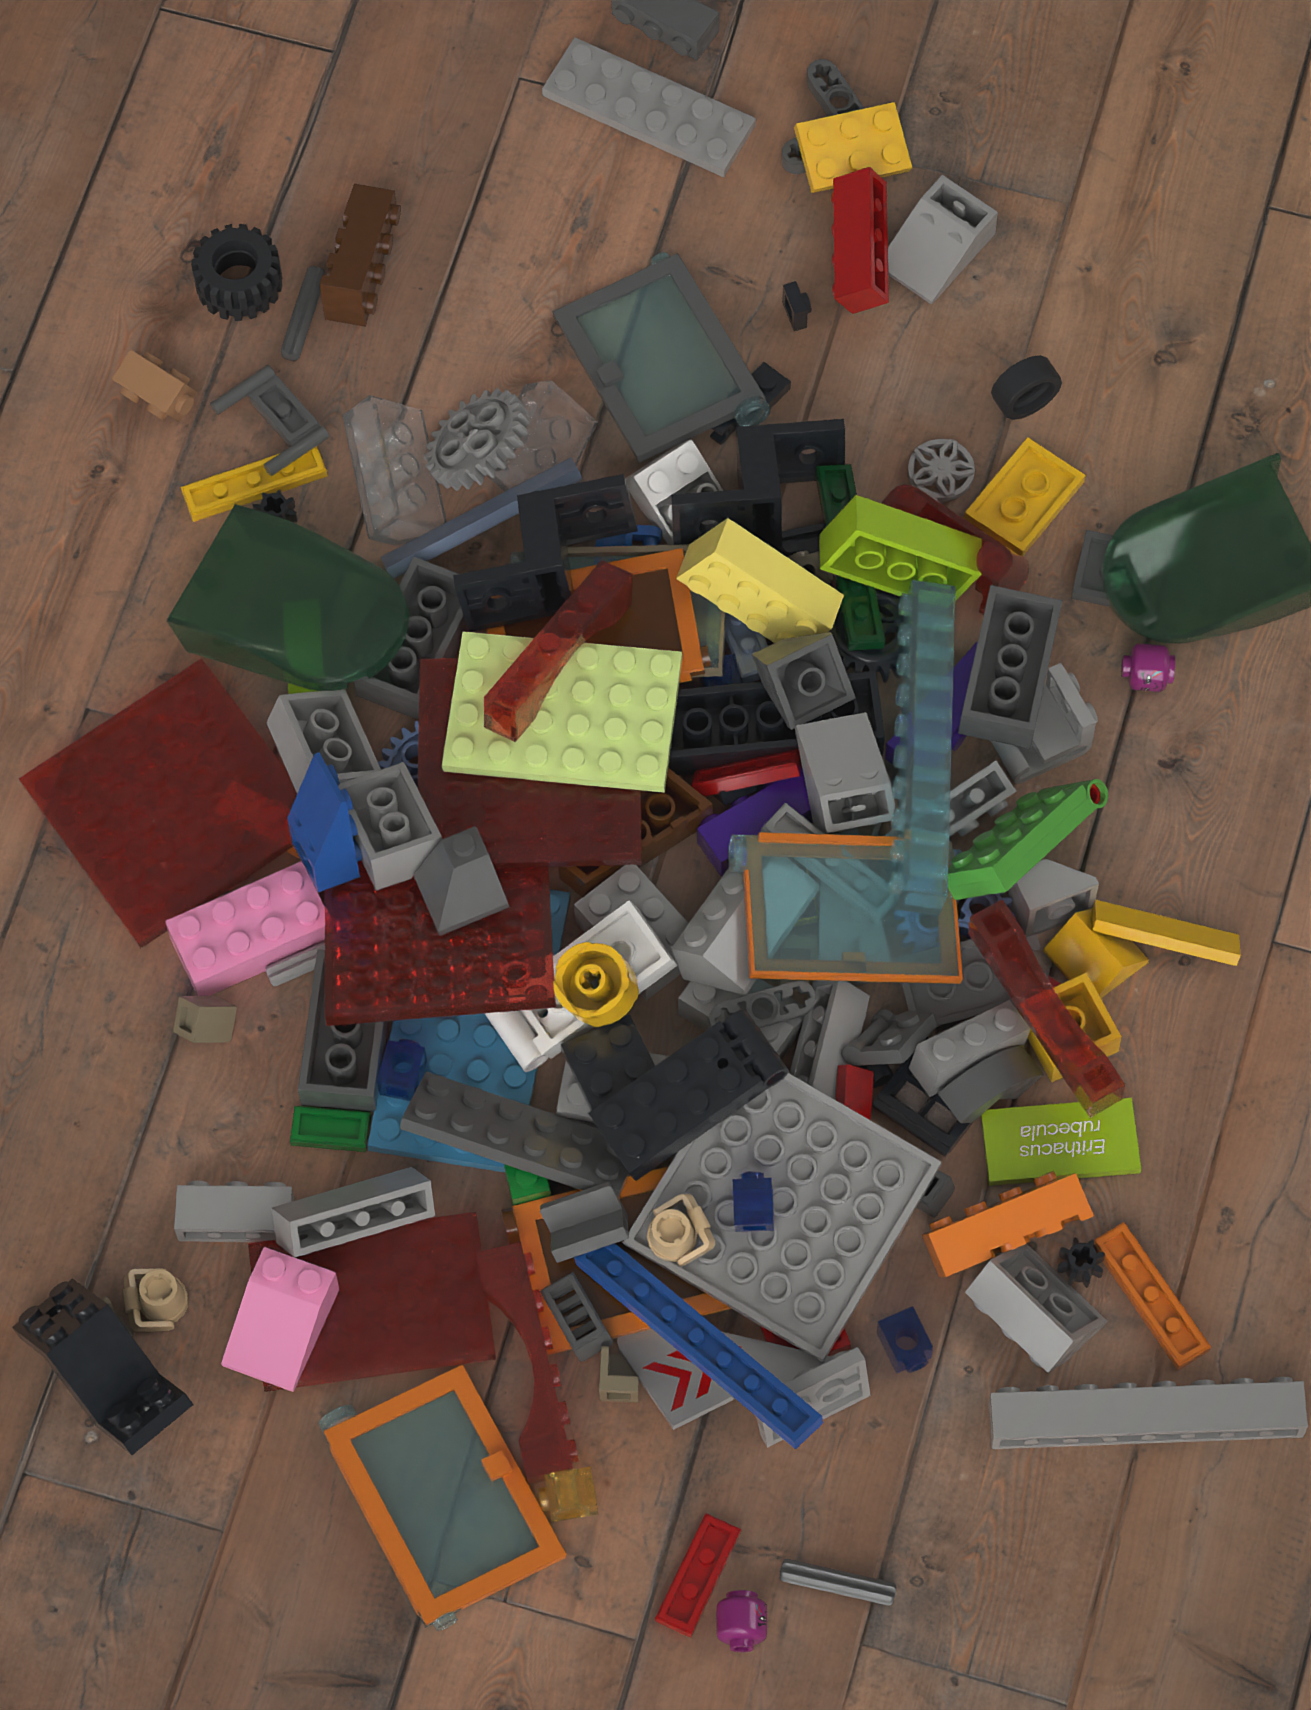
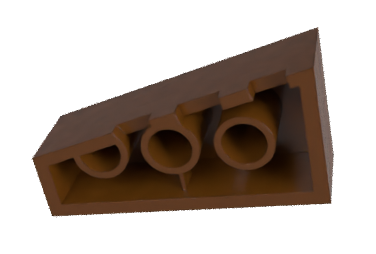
[319,184,401,327]

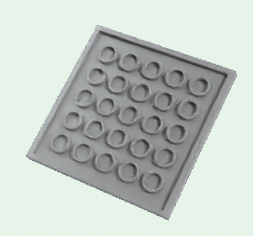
[623,1073,942,1362]

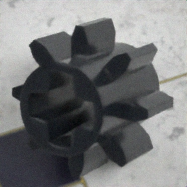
[253,490,298,537]
[1057,1237,1105,1288]

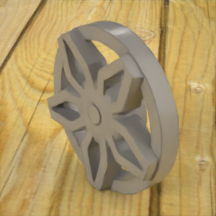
[908,439,975,502]

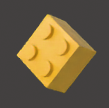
[1018,972,1122,1083]

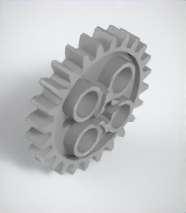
[424,388,530,491]

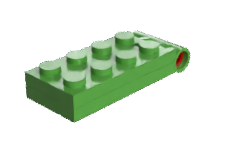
[941,779,1108,900]

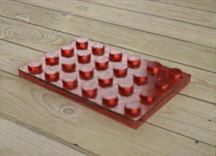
[248,1212,496,1392]

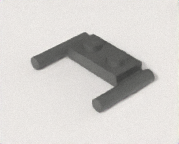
[210,365,330,476]

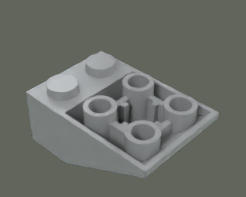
[888,175,998,305]
[795,712,898,834]

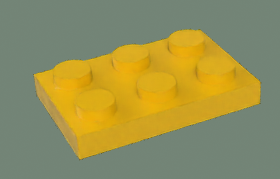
[794,102,912,193]
[964,437,1086,557]

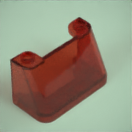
[881,484,1029,615]

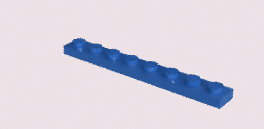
[574,1243,823,1449]

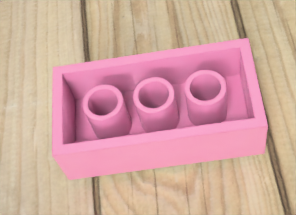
[165,861,335,996]

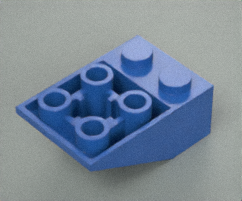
[287,752,362,892]

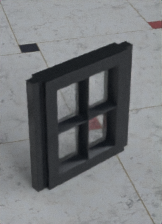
[872,1037,974,1158]

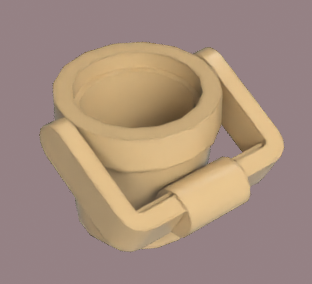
[647,1194,715,1267]
[123,1268,189,1332]

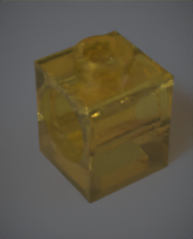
[538,1466,598,1522]

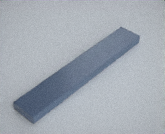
[381,457,583,579]

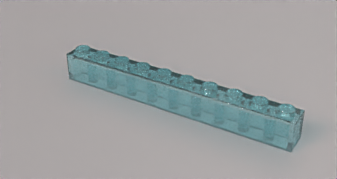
[889,580,955,916]

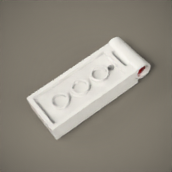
[483,900,678,1072]

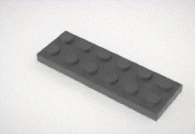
[400,1071,630,1197]

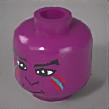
[1121,643,1175,692]
[716,1590,767,1652]

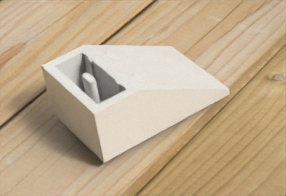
[625,439,723,545]

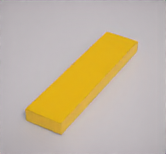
[181,446,328,522]
[1092,899,1241,966]

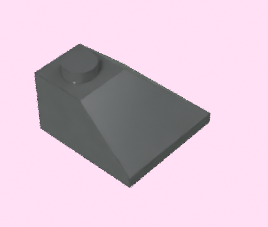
[752,632,856,730]
[414,826,509,936]

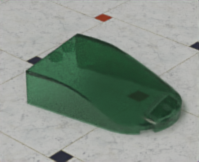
[1102,453,1311,644]
[166,504,409,691]

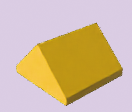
[1043,908,1149,998]

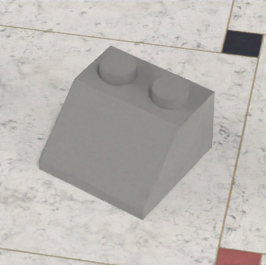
[1007,859,1099,937]

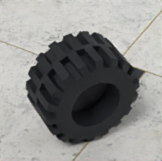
[191,224,283,321]

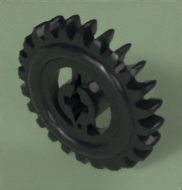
[828,588,930,683]

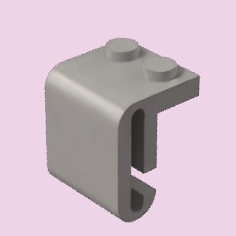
[990,663,1098,784]

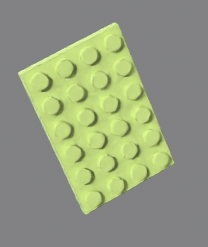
[442,632,683,793]

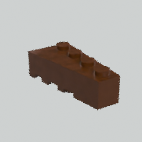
[558,768,713,898]

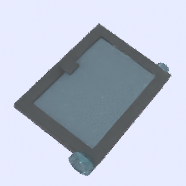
[552,252,771,462]

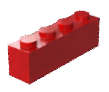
[831,167,889,314]

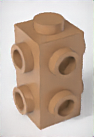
[112,350,198,422]

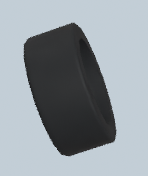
[991,355,1062,420]

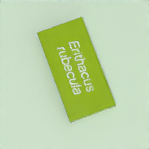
[980,1098,1141,1186]

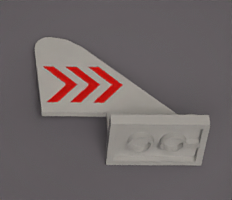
[617,1329,871,1448]

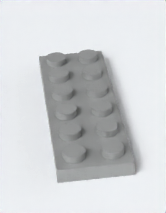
[542,38,756,177]

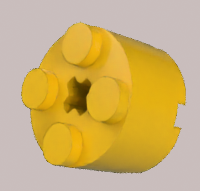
[553,942,639,1027]

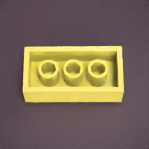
[676,518,844,643]

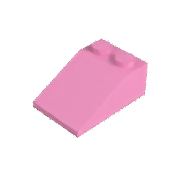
[221,1247,339,1392]

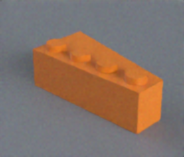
[922,1171,1094,1277]

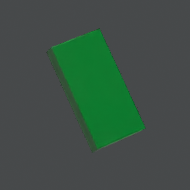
[290,1106,371,1152]

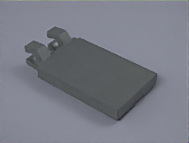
[895,931,1050,1026]

